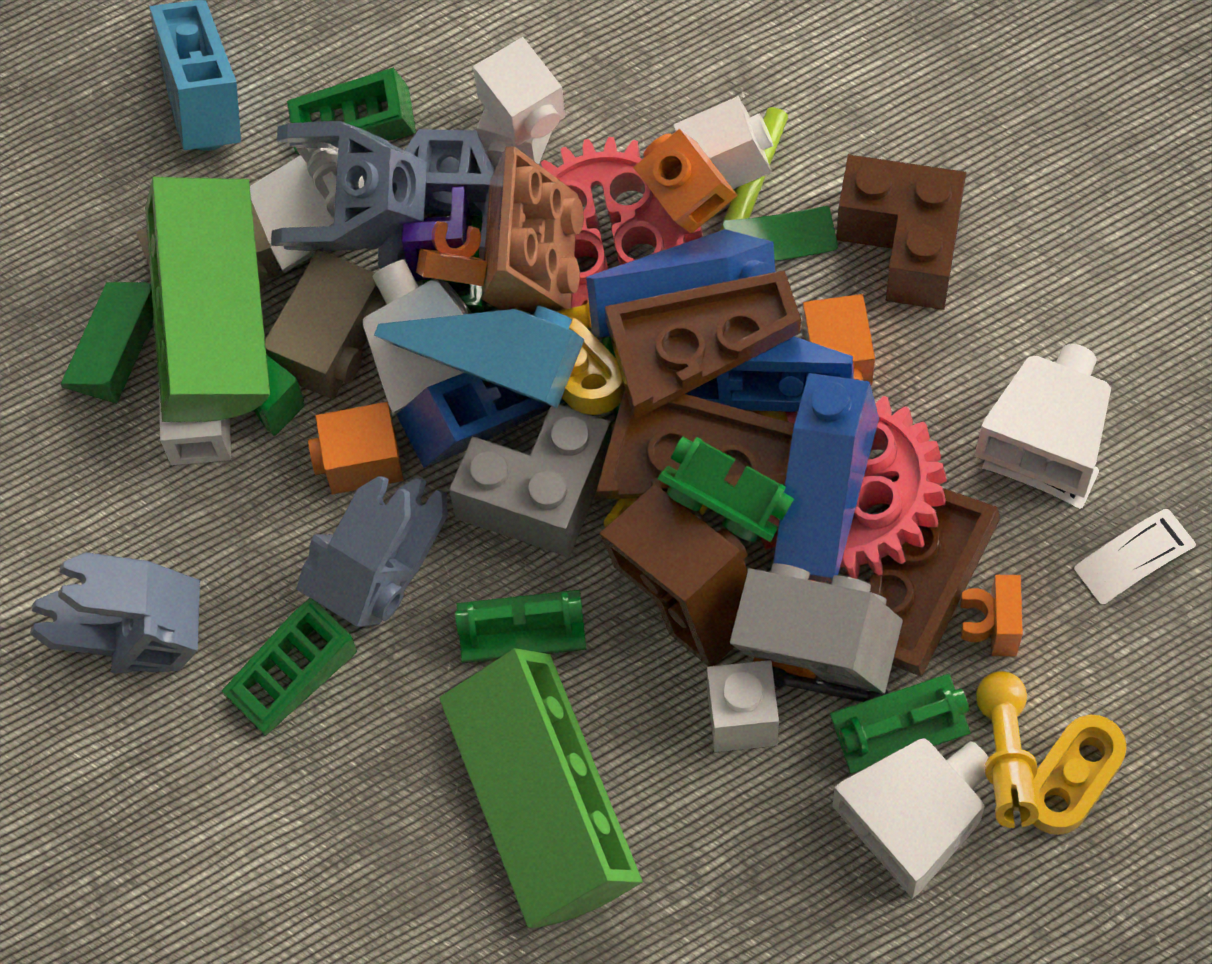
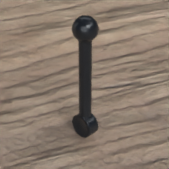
[772,666,889,702]

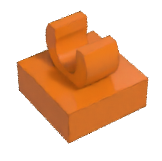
[416,221,487,286]
[960,575,1023,656]

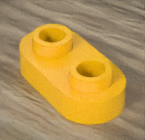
[562,316,625,415]
[1033,715,1126,835]

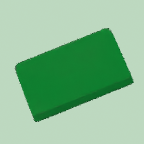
[60,282,154,404]

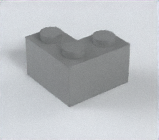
[449,405,612,557]
[730,563,903,694]

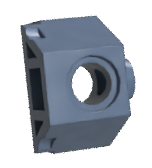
[271,121,427,251]
[378,129,495,269]
[296,476,448,627]
[30,552,200,673]

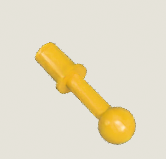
[976,671,1039,828]

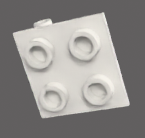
[250,147,364,273]

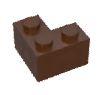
[836,154,967,310]
[600,484,748,667]

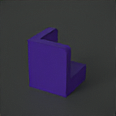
[402,186,472,281]

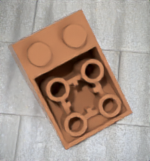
[481,146,584,312]

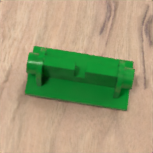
[658,436,794,542]
[455,589,587,663]
[829,673,971,774]

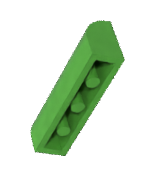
[145,177,270,422]
[439,648,643,928]

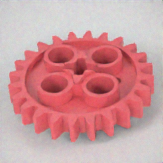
[541,137,703,308]
[760,396,947,579]

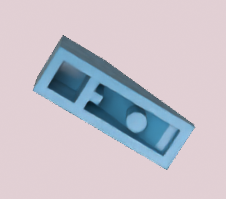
[149,0,241,151]
[374,306,585,408]

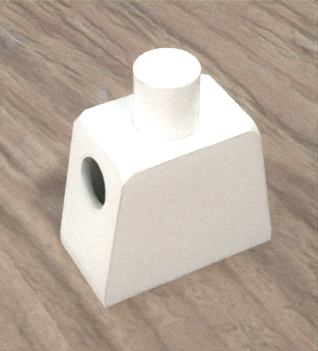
[363,260,472,413]
[975,344,1111,498]
[832,738,989,899]

